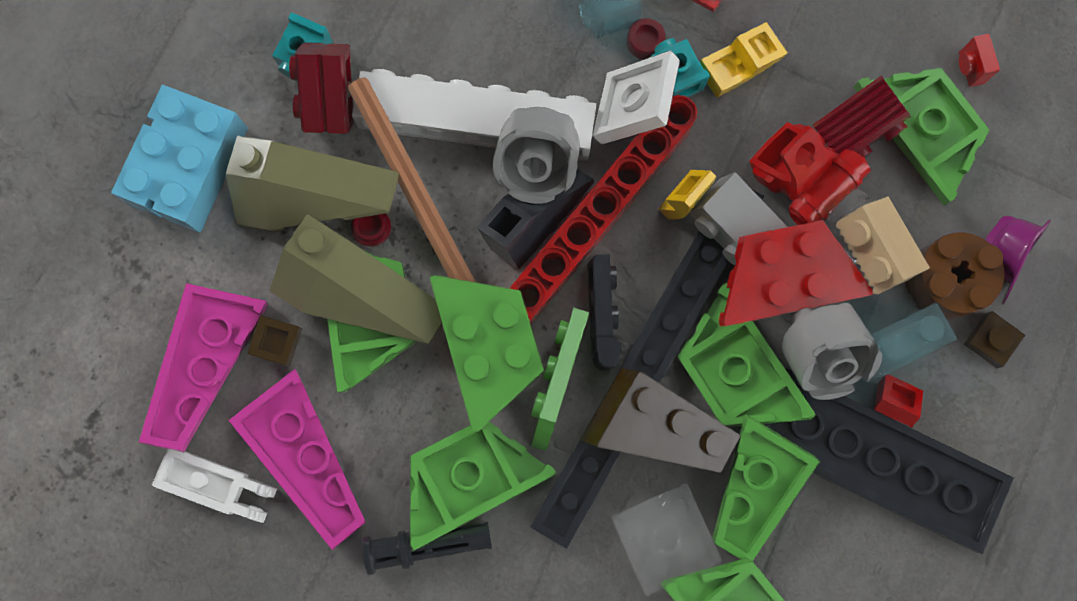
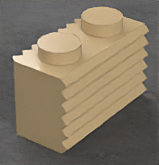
[836,197,930,294]

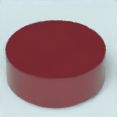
[626,18,666,60]

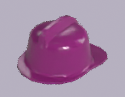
[986,216,1051,305]

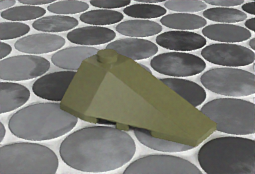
[226,136,400,232]
[269,214,443,344]

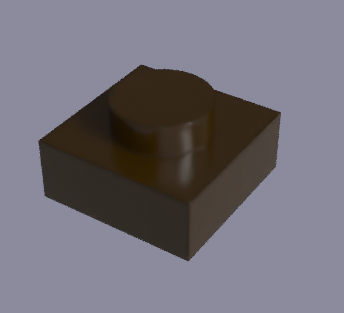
[964,311,1026,368]
[248,315,302,367]

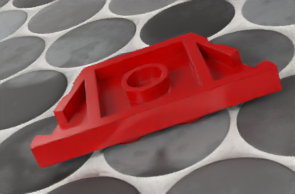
[718,220,873,326]

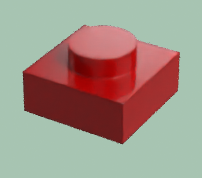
[959,34,1000,87]
[874,373,924,428]

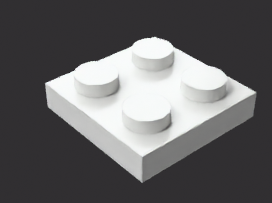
[592,51,680,144]

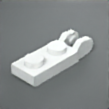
[152,449,277,523]

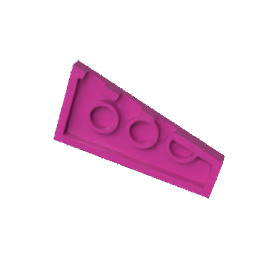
[139,283,268,453]
[228,369,366,550]

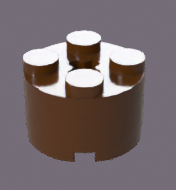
[905,232,1004,320]

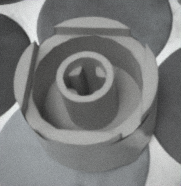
[493,107,580,204]
[782,303,882,400]

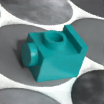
[272,12,334,81]
[652,38,710,97]

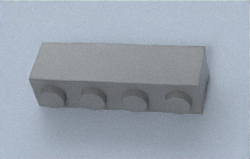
[689,172,834,323]

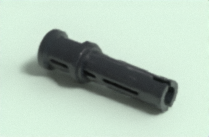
[362,522,492,575]

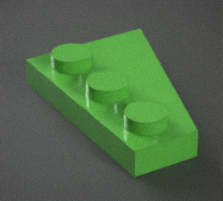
[531,308,589,451]
[712,414,820,561]

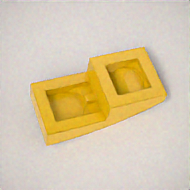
[700,22,788,98]
[658,170,716,220]

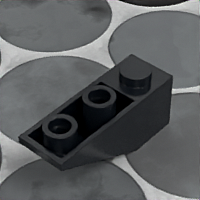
[477,169,595,269]

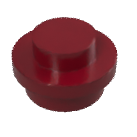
[351,213,391,247]

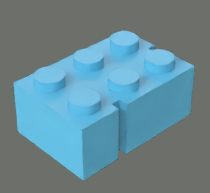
[111,84,248,233]

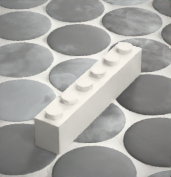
[352,69,596,161]

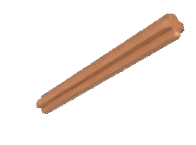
[348,77,476,283]

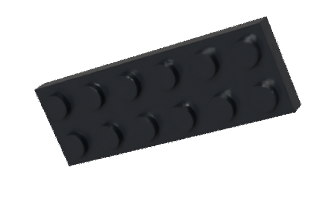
[763,368,1014,554]

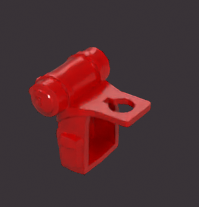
[749,122,871,225]

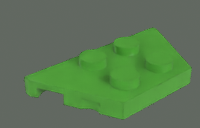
[853,68,989,206]
[328,252,415,393]
[430,275,544,433]
[678,283,816,427]
[410,421,556,551]
[660,558,784,601]

